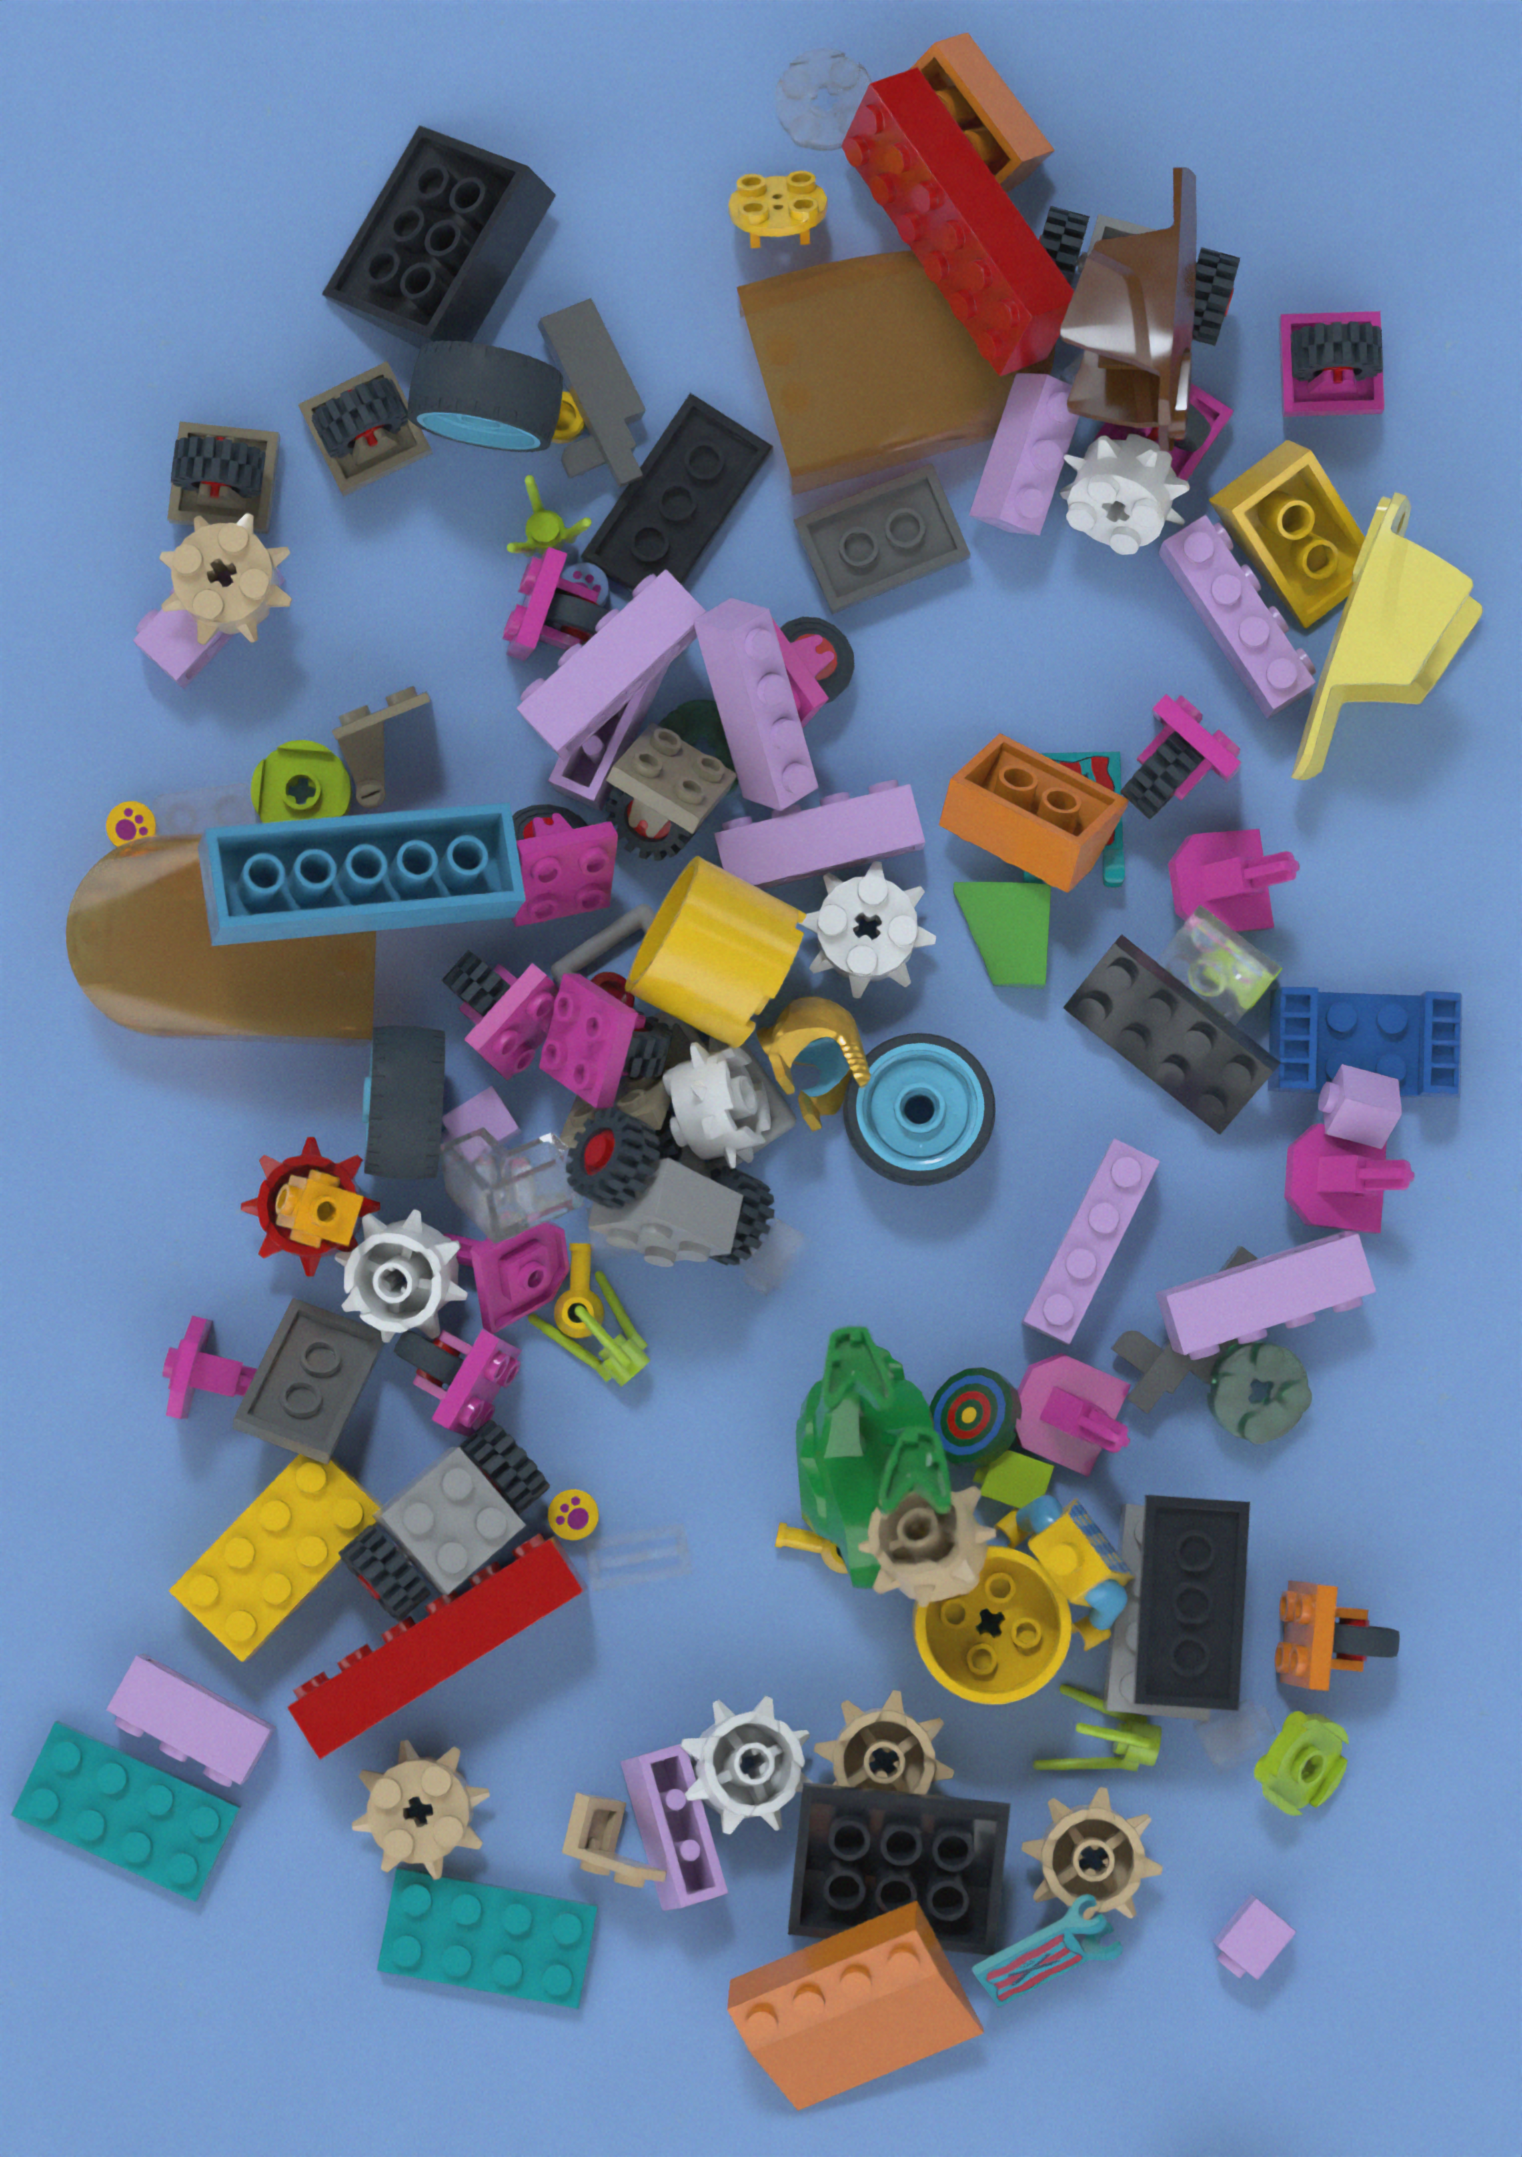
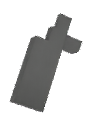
[537,298,646,488]
[1111,1246,1258,1414]

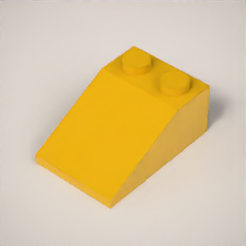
[1209,440,1365,629]

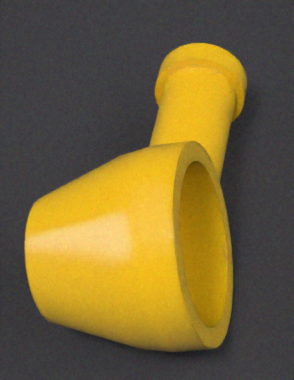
[554,1243,605,1338]
[775,1522,848,1574]

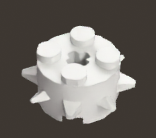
[1059,434,1190,555]
[798,861,936,999]
[663,1037,771,1169]
[335,1209,468,1343]
[680,1696,813,1835]

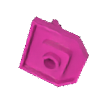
[1168,829,1300,936]
[1284,1124,1415,1234]
[443,1215,570,1334]
[162,1316,257,1419]
[1013,1353,1131,1477]

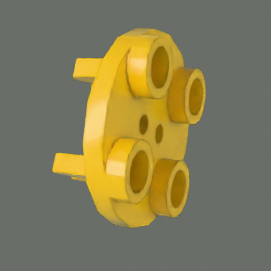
[728,171,828,249]

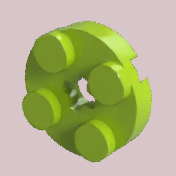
[250,740,353,823]
[1254,1711,1349,1816]

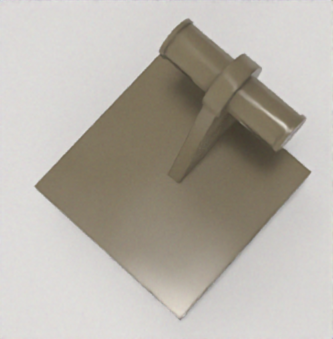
[332,686,431,809]

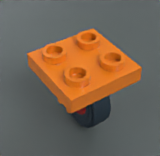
[1274,1580,1400,1691]

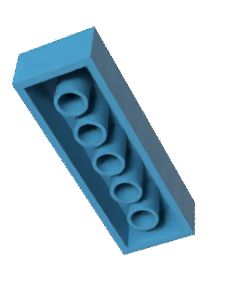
[197,802,526,946]

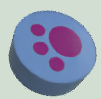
[561,563,609,607]

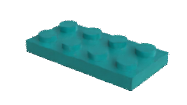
[11,1721,242,1902]
[377,1867,598,2009]

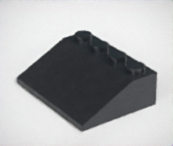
[322,125,556,349]
[788,1782,1011,1956]

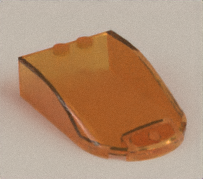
[736,250,1055,495]
[65,833,376,1047]

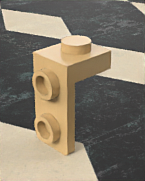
[562,1792,667,1888]

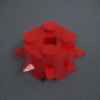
[241,1137,381,1277]

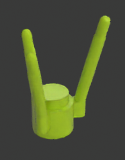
[507,475,592,557]
[528,1271,651,1387]
[1032,1684,1162,1772]

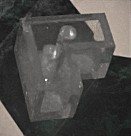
[440,1127,584,1244]

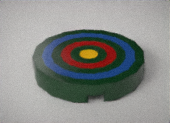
[929,1367,1022,1469]

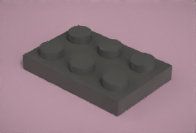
[793,463,971,614]
[232,1298,385,1465]

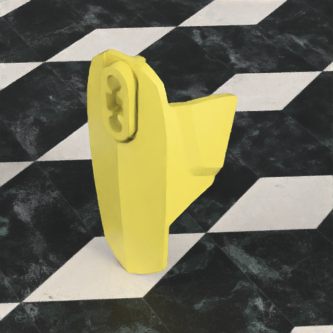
[1291,492,1483,780]

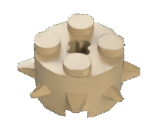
[159,513,293,645]
[858,1486,997,1607]
[814,1690,954,1794]
[351,1740,490,1879]
[1021,1787,1163,1920]

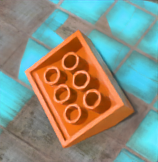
[727,1901,984,2111]

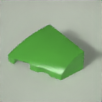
[953,882,1051,989]

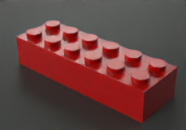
[841,67,1074,377]
[287,1533,588,1760]

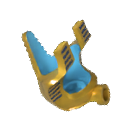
[756,997,871,1132]

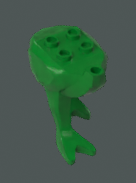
[796,1326,952,1589]

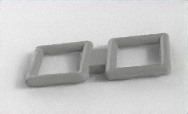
[551,904,796,1179]

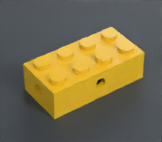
[168,1454,383,1662]

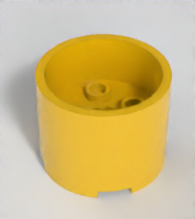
[625,856,807,1049]
[912,1544,1072,1704]

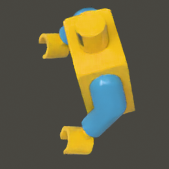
[994,1495,1136,1651]

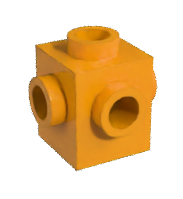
[275,1170,364,1248]

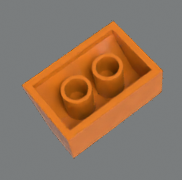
[909,32,1055,193]
[939,733,1129,893]

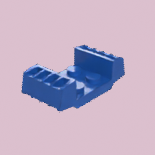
[1268,987,1463,1098]

